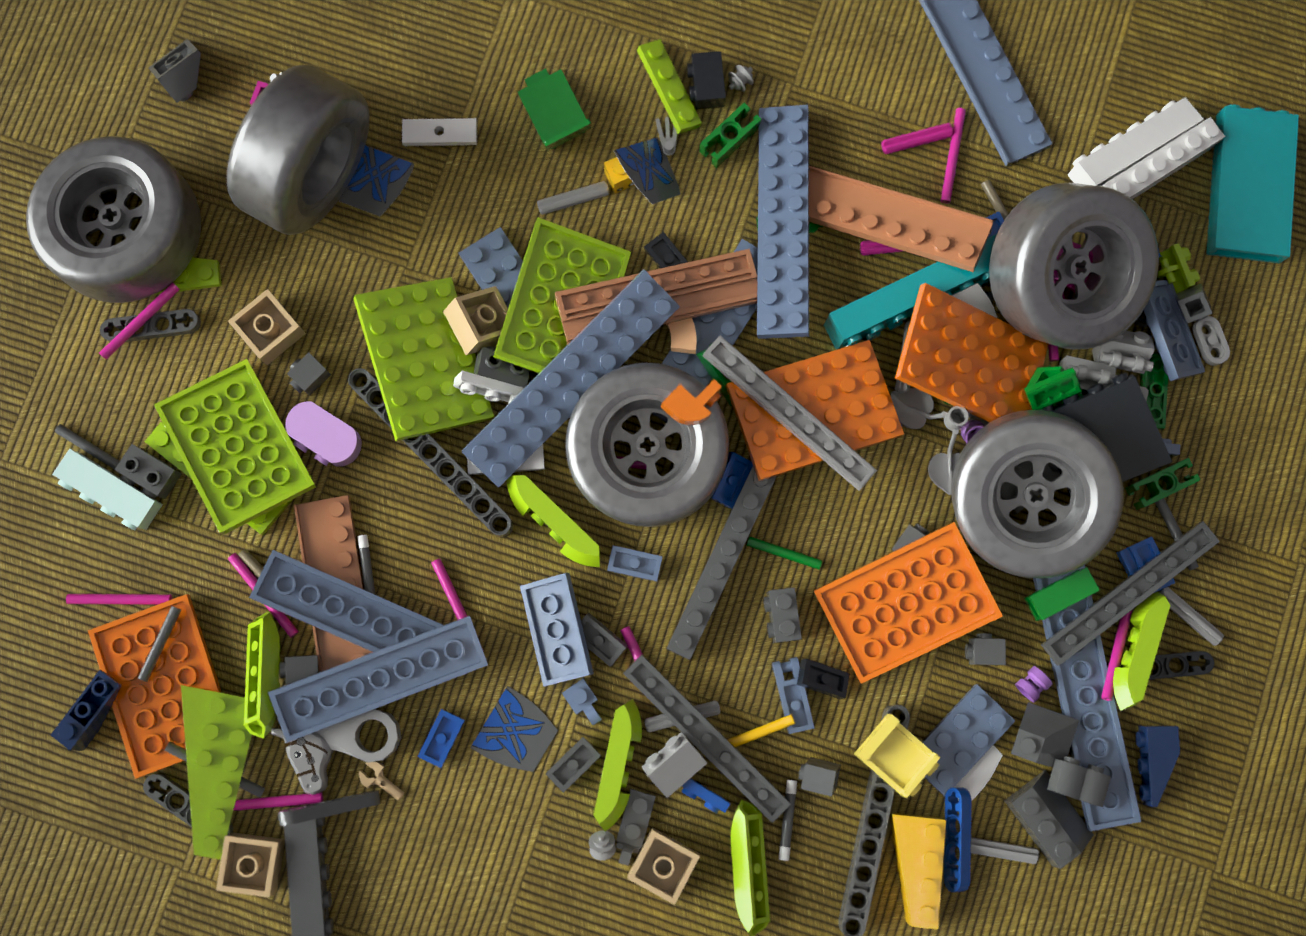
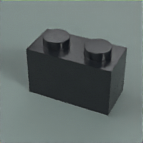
[687,51,726,110]

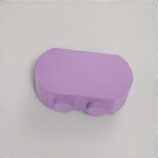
[286,401,362,467]

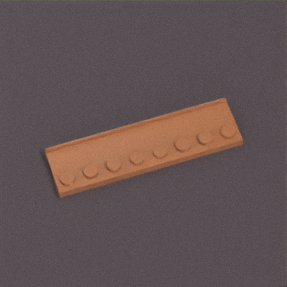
[809,166,993,272]
[555,249,757,345]
[294,495,372,673]

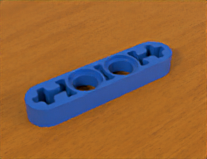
[944,787,972,892]

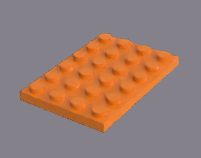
[895,283,1049,423]
[726,340,904,481]
[814,522,1003,684]
[88,594,222,779]

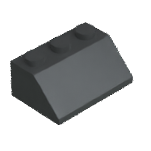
[1004,770,1094,869]

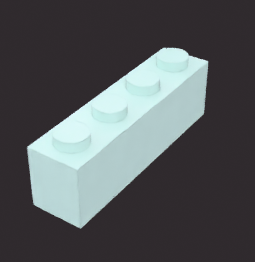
[52,449,163,531]

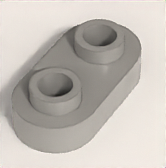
[1192,316,1230,366]

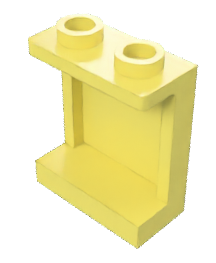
[854,714,940,798]

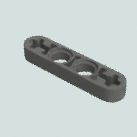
[100,309,201,342]
[143,774,234,835]
[278,790,381,826]

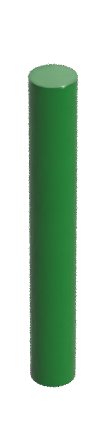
[746,536,822,570]

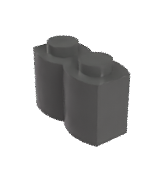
[1047,756,1111,807]

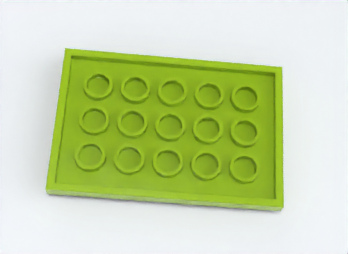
[493,217,631,373]
[353,277,494,441]
[154,359,316,536]

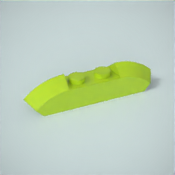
[506,475,600,567]
[1113,592,1171,710]
[244,611,281,739]
[594,699,642,831]
[731,799,770,936]

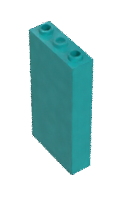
[1206,105,1299,264]

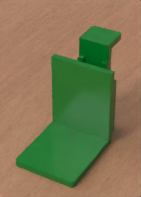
[517,68,592,151]

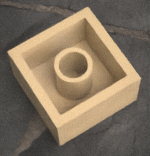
[443,286,508,355]
[228,289,306,365]
[627,828,700,905]
[216,833,285,897]

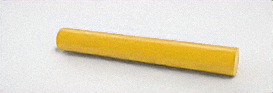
[727,714,796,747]

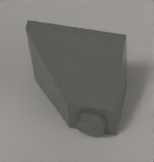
[148,39,201,103]
[1011,702,1079,767]

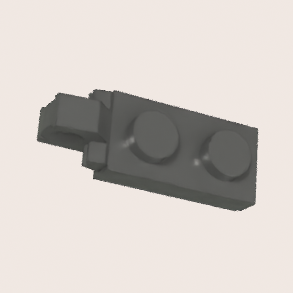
[616,789,656,866]

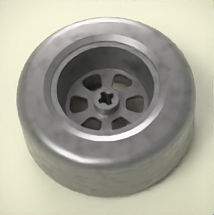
[227,65,369,235]
[26,136,201,303]
[989,183,1159,349]
[566,363,729,527]
[951,410,1124,578]

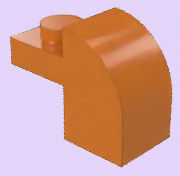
[661,380,722,425]

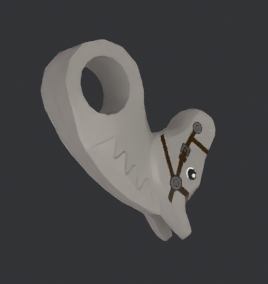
[271,708,402,795]

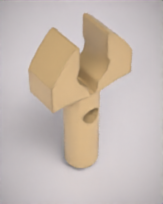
[359,761,404,800]

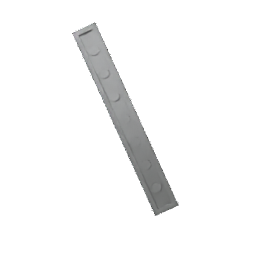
[702,336,877,491]

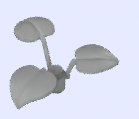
[890,388,989,495]

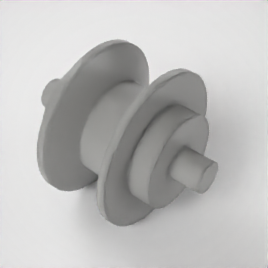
[728,64,754,92]
[589,831,616,861]

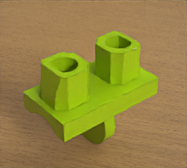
[1157,243,1200,294]

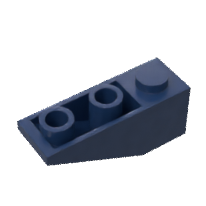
[51,670,122,751]
[1136,726,1180,807]

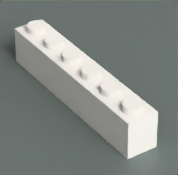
[1068,97,1204,186]
[1102,117,1225,199]

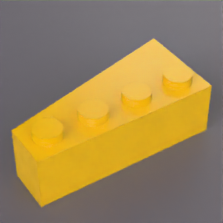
[889,812,946,929]

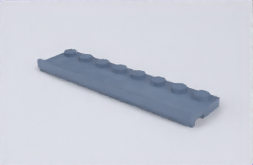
[919,0,1052,167]

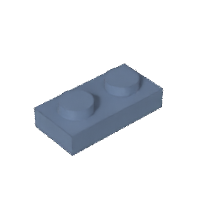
[607,546,663,582]

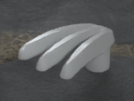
[656,117,677,156]

